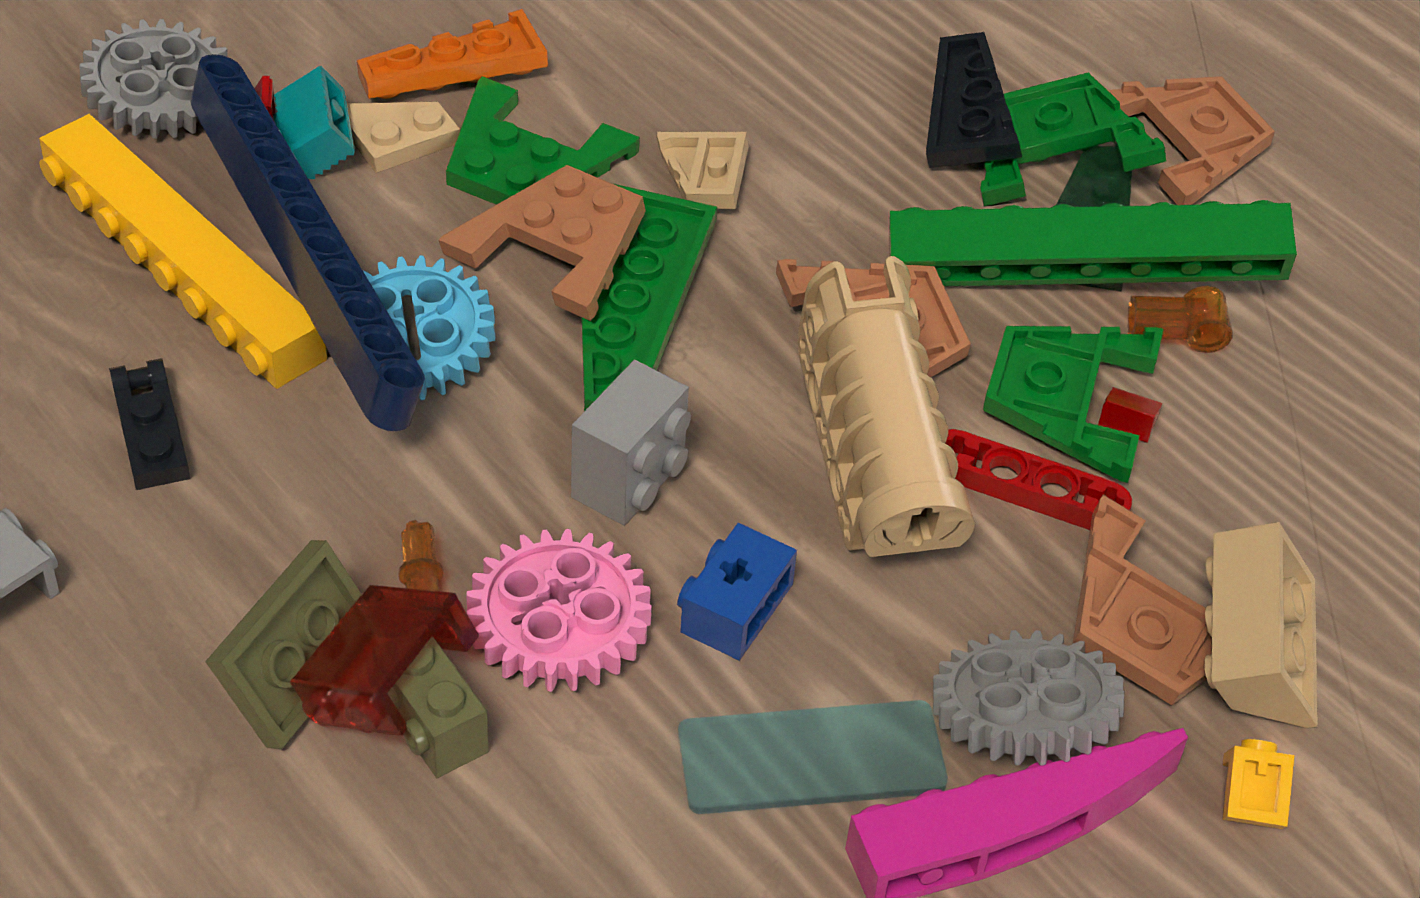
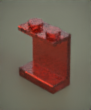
[290,585,479,736]

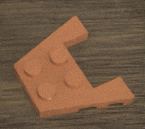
[1100,76,1275,205]
[439,165,646,321]
[776,259,971,377]
[1073,495,1212,705]

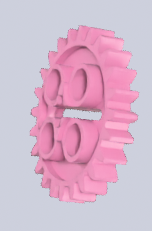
[466,529,652,692]

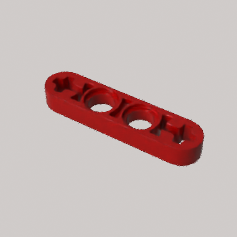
[945,429,1132,530]

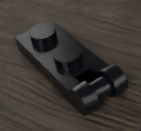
[109,358,190,490]

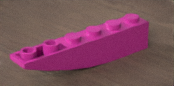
[845,728,1188,898]

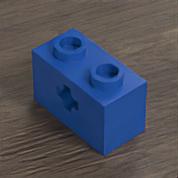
[677,523,797,661]

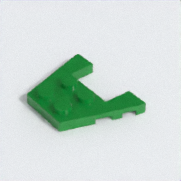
[980,72,1167,207]
[446,76,640,205]
[983,326,1164,483]

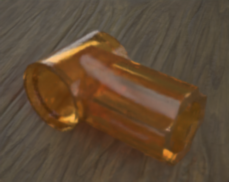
[1127,286,1233,353]

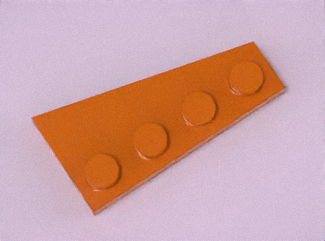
[357,9,548,99]

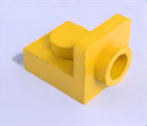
[1223,739,1295,829]

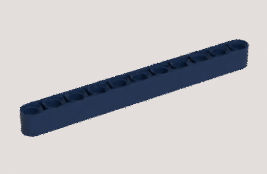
[190,54,425,431]

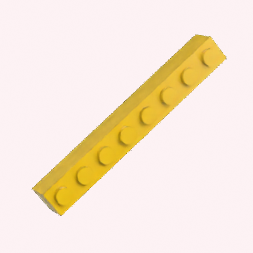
[39,114,327,389]

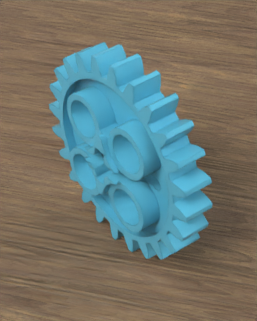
[334,255,496,400]

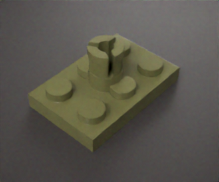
[205,540,382,749]

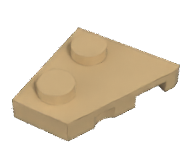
[347,102,460,173]
[656,132,749,209]

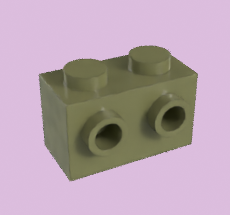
[372,629,489,778]

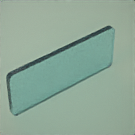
[678,700,948,814]

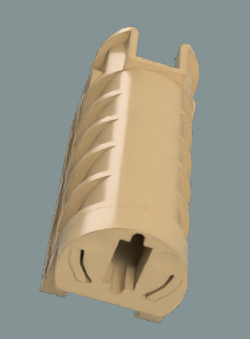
[798,256,975,557]

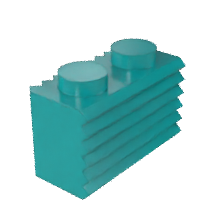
[273,66,355,179]

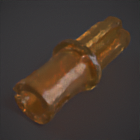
[398,520,444,627]

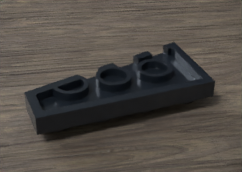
[926,32,1022,168]

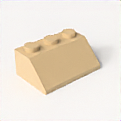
[1205,522,1318,728]

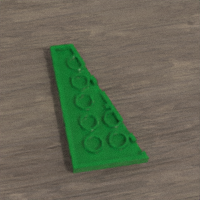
[581,184,717,412]

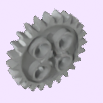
[79,19,227,139]
[933,630,1125,766]

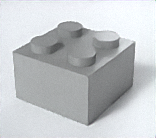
[571,359,691,526]

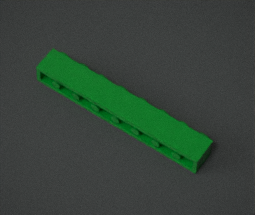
[889,200,1297,286]

